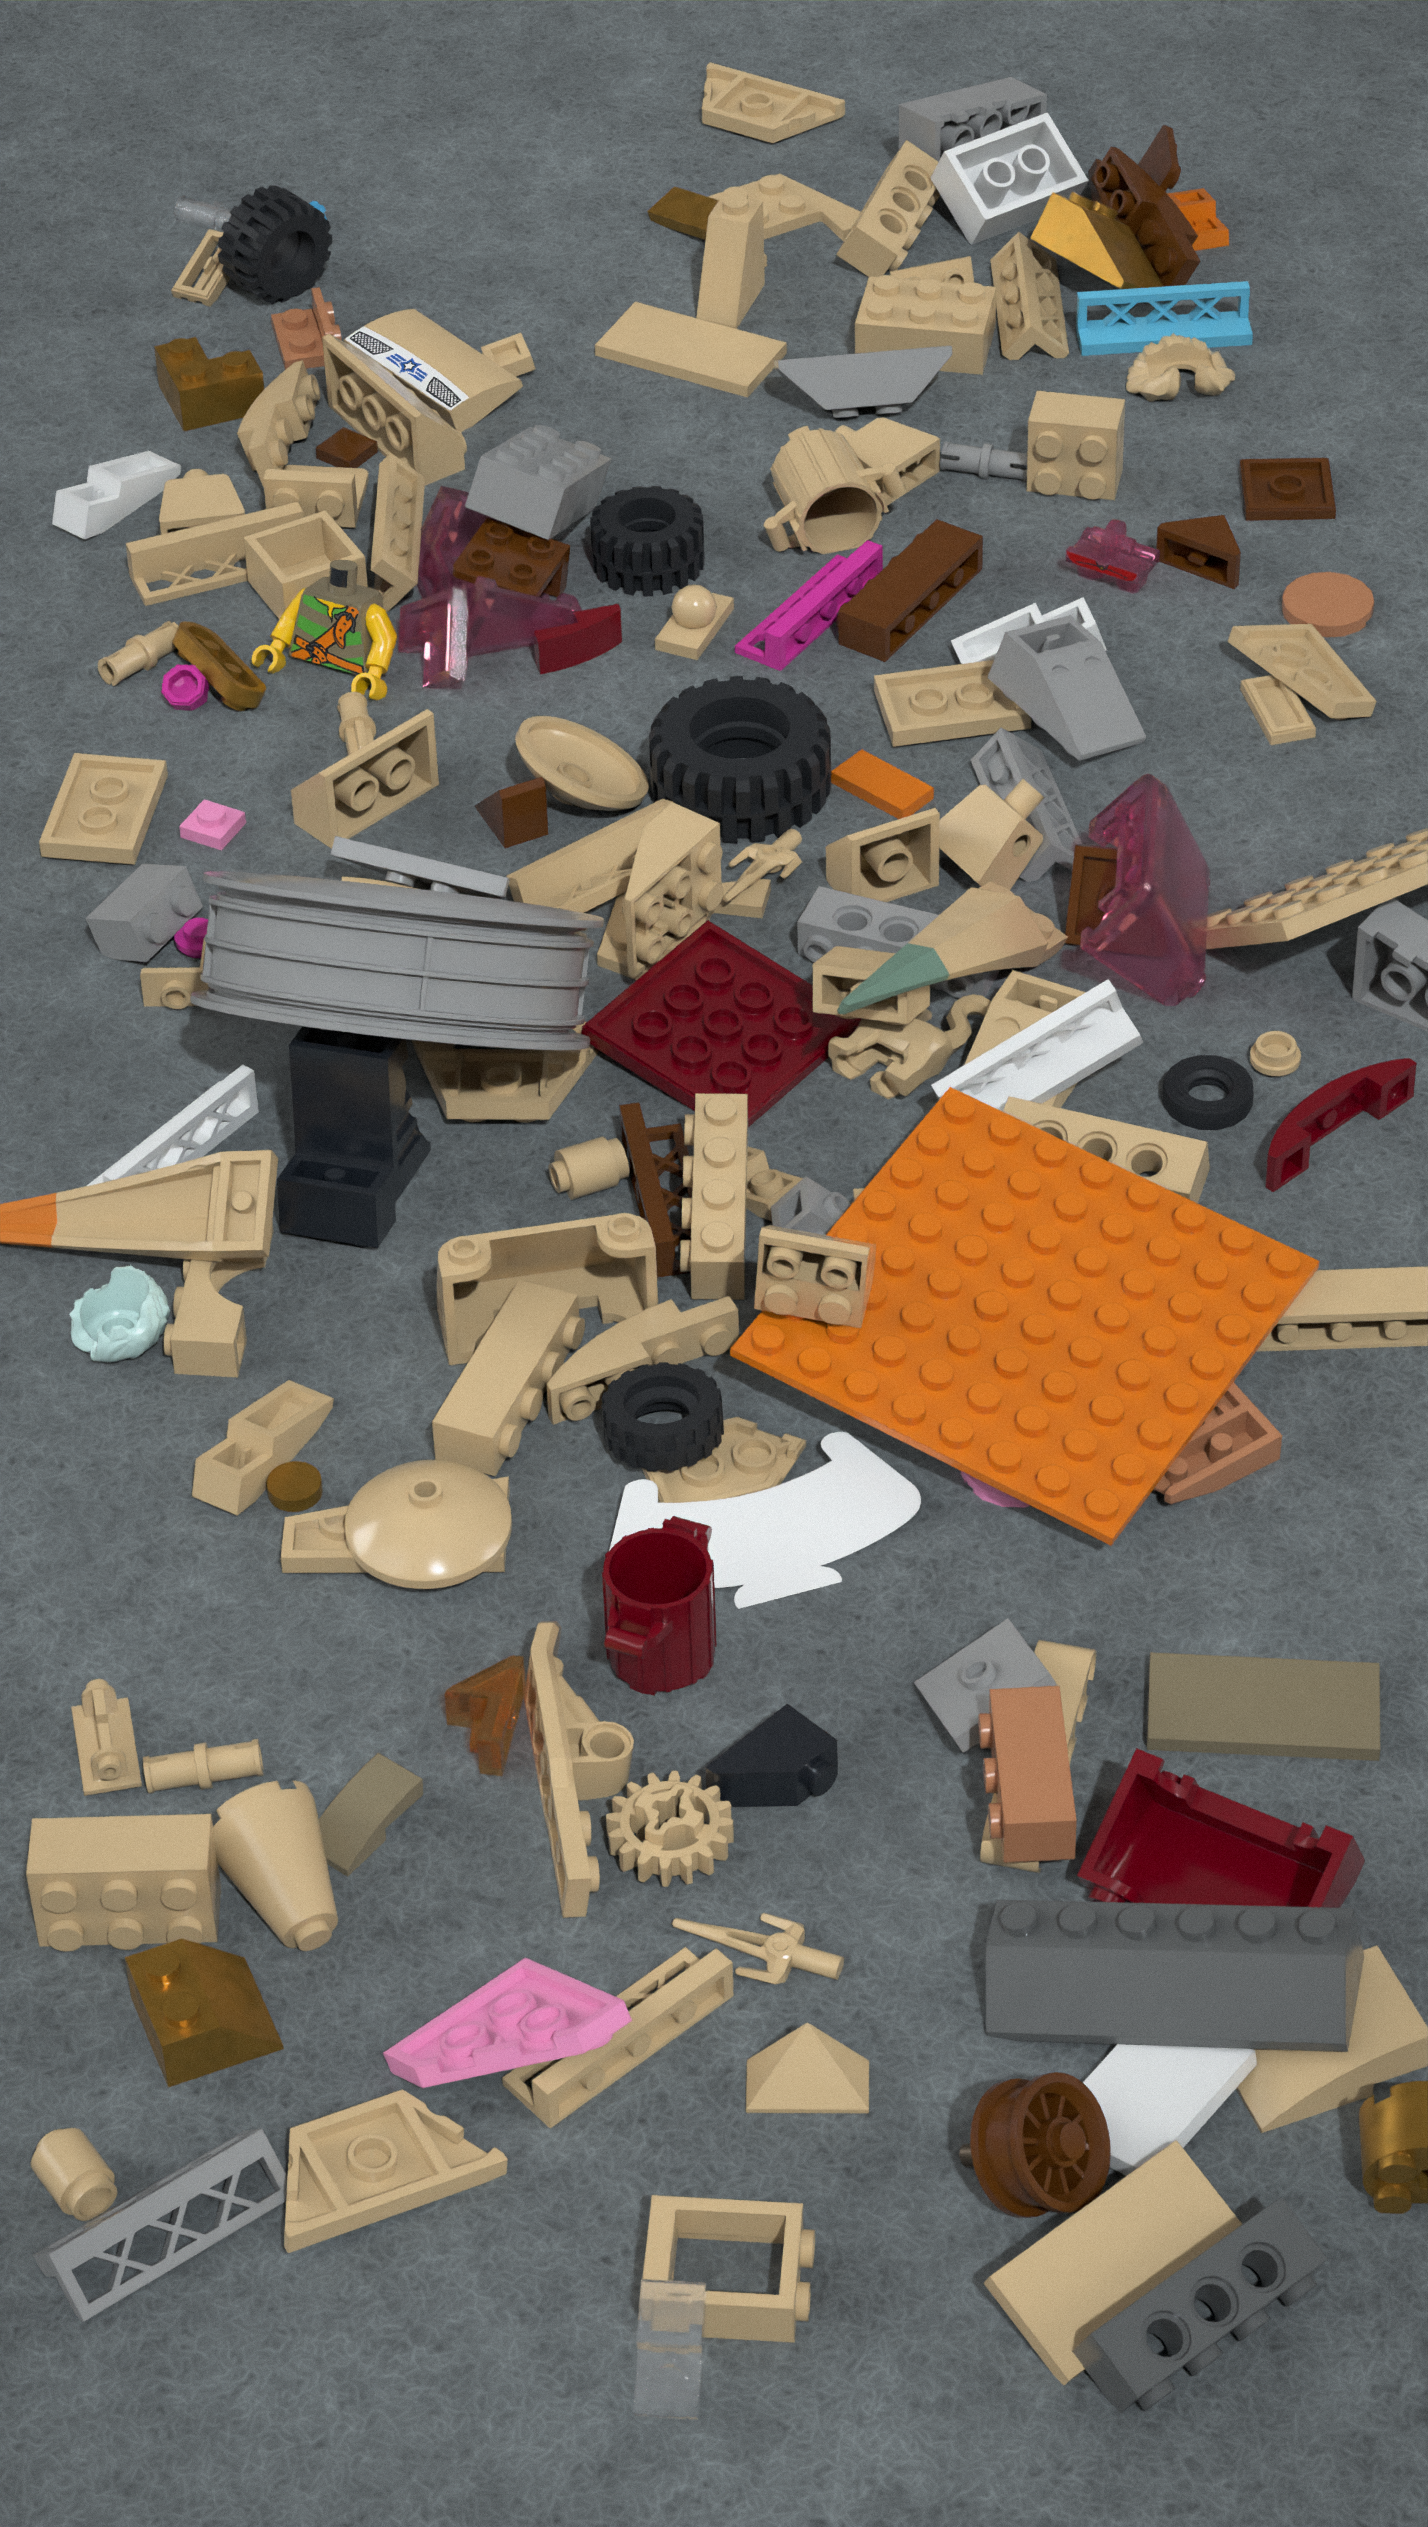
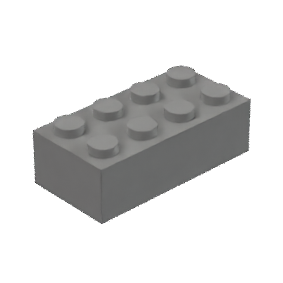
[465,425,612,540]

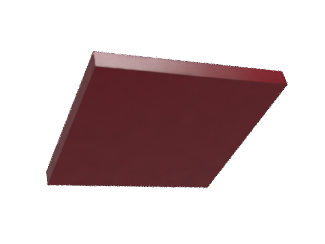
[581,920,862,1127]

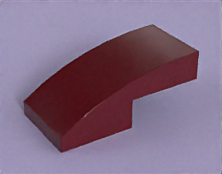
[534,604,622,675]

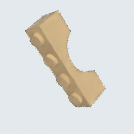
[164,1220,274,1377]

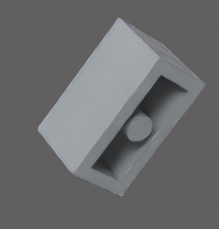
[86,864,203,962]

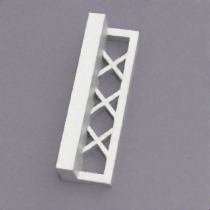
[931,979,1143,1111]
[87,1065,259,1186]

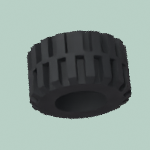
[218,185,332,304]
[590,486,705,597]

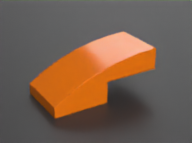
[1167,188,1229,251]

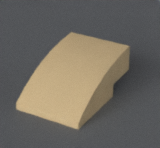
[1236,1945,1428,2133]

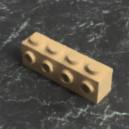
[680,1093,748,1300]
[432,1279,585,1476]

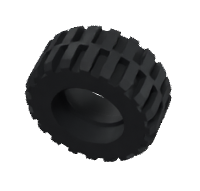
[649,676,831,844]

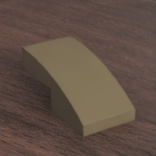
[319,1753,423,1877]

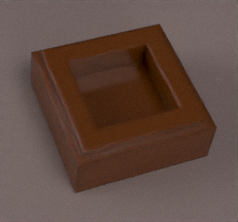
[316,427,378,468]

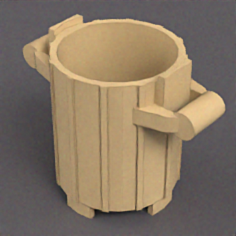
[764,426,905,554]

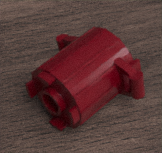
[602,1516,717,1696]

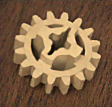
[606,1771,734,1887]

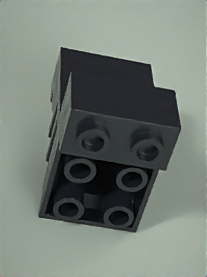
[277,1026,431,1248]

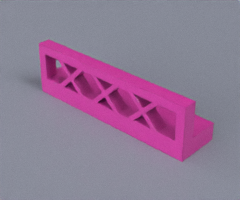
[735,540,883,671]

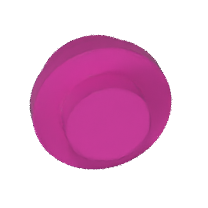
[174,918,208,958]

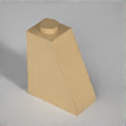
[696,194,765,329]

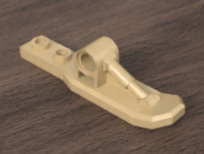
[524,1621,634,1918]

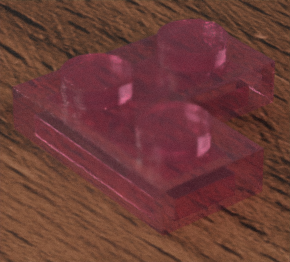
[399,588,470,689]

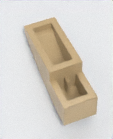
[192,1380,334,1515]

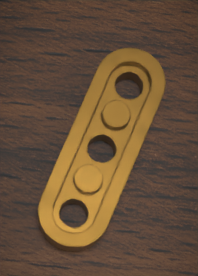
[172,621,266,711]

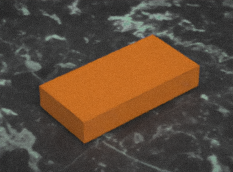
[831,749,934,819]

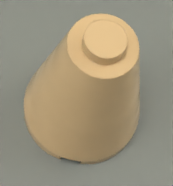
[213,1781,338,1951]

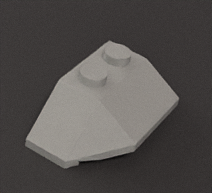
[774,346,953,418]

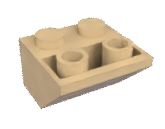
[754,1225,876,1328]

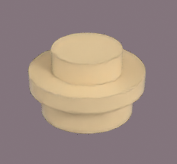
[1250,1031,1301,1076]

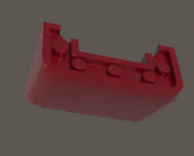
[1077,1748,1365,1908]

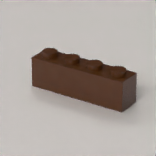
[836,519,983,662]

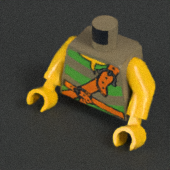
[252,560,397,701]

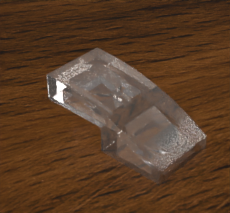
[633,2279,706,2422]

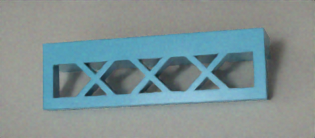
[1076,281,1253,356]

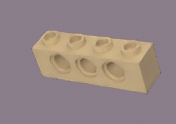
[836,140,940,277]
[1003,1096,1210,1203]

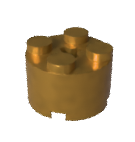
[1359,2081,1428,2214]

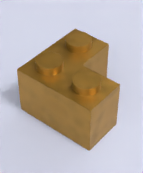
[154,337,264,431]

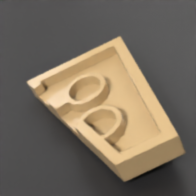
[1228,624,1377,720]

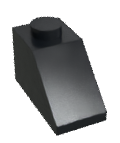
[705,1704,838,1807]

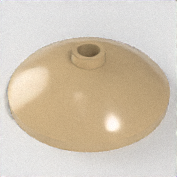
[515,716,649,811]
[345,1460,512,1589]

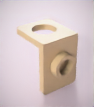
[140,937,211,1009]

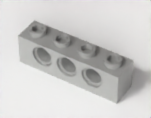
[797,886,1000,998]

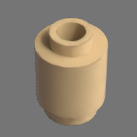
[549,1136,629,1200]
[31,2128,117,2221]

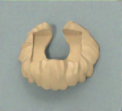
[1126,333,1235,401]

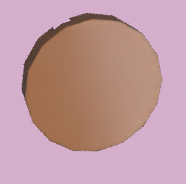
[1282,572,1374,637]

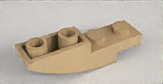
[237,360,320,487]
[546,1296,739,1425]

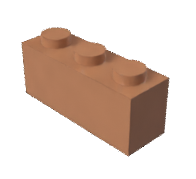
[978,1686,1077,1863]

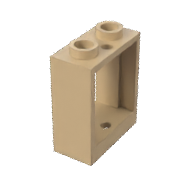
[640,2195,815,2342]

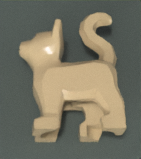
[829,994,991,1099]

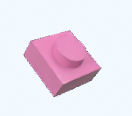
[179,799,246,850]

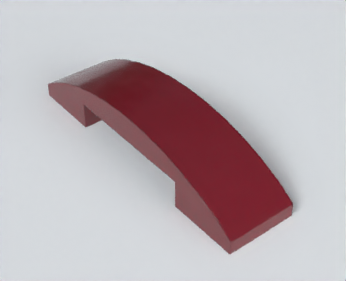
[1265,1058,1417,1192]

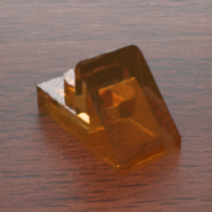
[444,1655,526,1776]

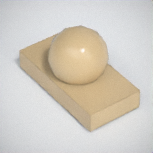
[655,585,734,660]

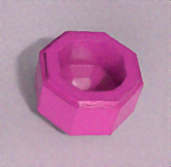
[161,664,209,711]

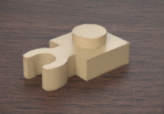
[481,333,535,377]

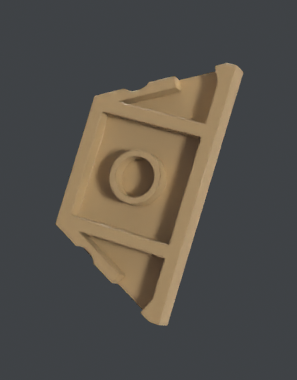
[702,62,845,143]
[284,2089,508,2253]

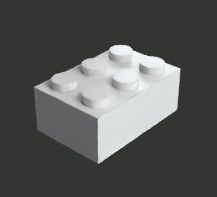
[930,112,1089,245]

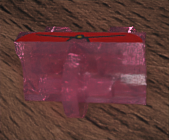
[1066,519,1160,594]

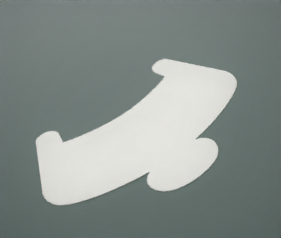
[609,1432,921,1609]

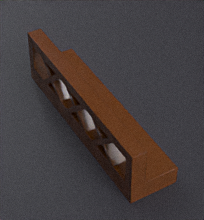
[619,1102,693,1278]

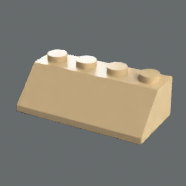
[322,334,467,485]

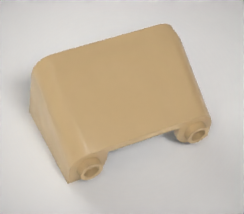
[437,1213,658,1365]

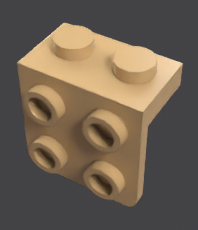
[263,465,369,528]

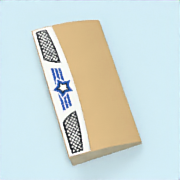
[344,309,523,432]

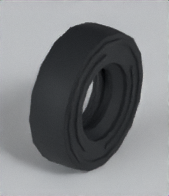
[1162,1055,1254,1130]

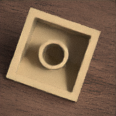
[826,808,940,902]

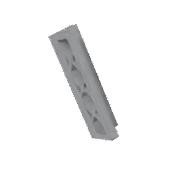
[970,728,1082,882]
[33,2129,287,2322]

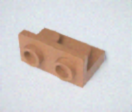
[271,287,342,370]

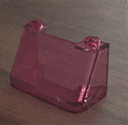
[417,486,582,658]
[1080,773,1210,1006]

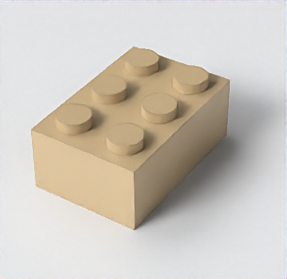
[855,275,996,375]
[26,1814,221,1951]

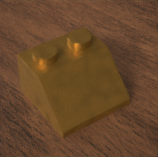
[125,1938,284,2088]

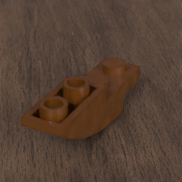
[1091,147,1201,287]

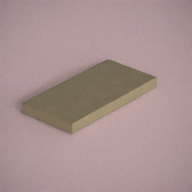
[1147,1652,1381,1761]

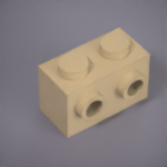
[813,946,930,1025]

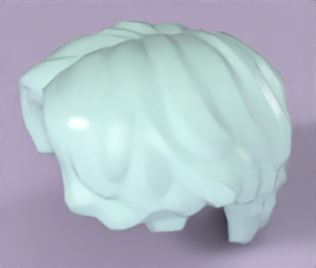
[69,1265,170,1362]

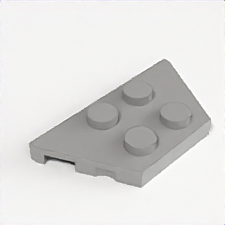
[330,836,510,900]

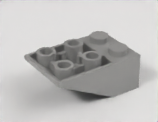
[987,615,1146,761]

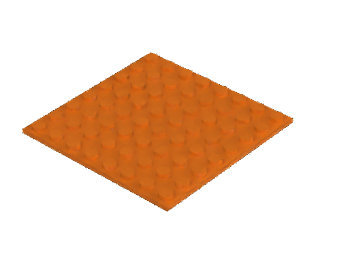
[730,1087,1320,1546]

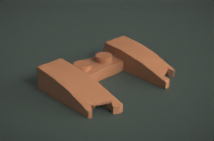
[1154,1382,1282,1504]

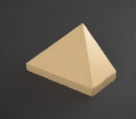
[746,2022,869,2113]

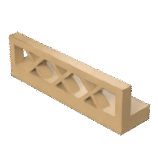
[990,232,1069,360]
[370,453,425,612]
[126,502,304,606]
[506,799,673,913]
[502,1947,734,2128]

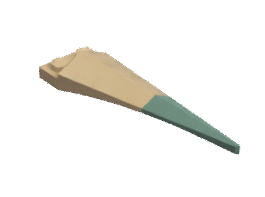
[837,881,1068,1015]

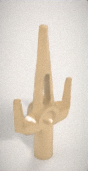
[722,829,802,903]
[672,1913,844,1984]

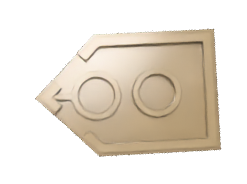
[642,1417,806,1503]

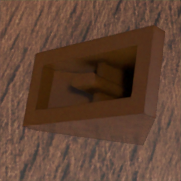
[1156,515,1241,589]
[475,776,549,848]

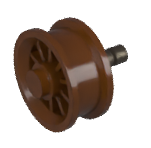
[959,2072,1111,2218]

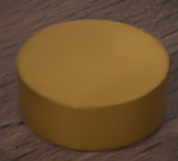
[267,1461,323,1512]

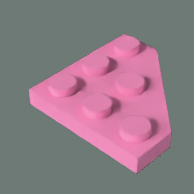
[383,1958,632,2088]

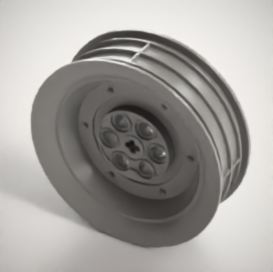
[190,871,604,1050]

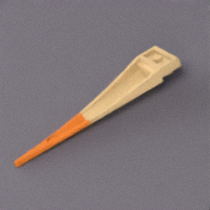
[0,1150,278,1262]

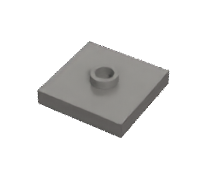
[914,1618,1058,1752]

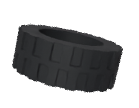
[601,1362,724,1472]

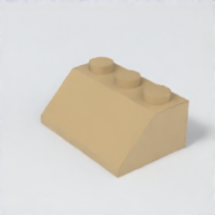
[291,709,439,849]

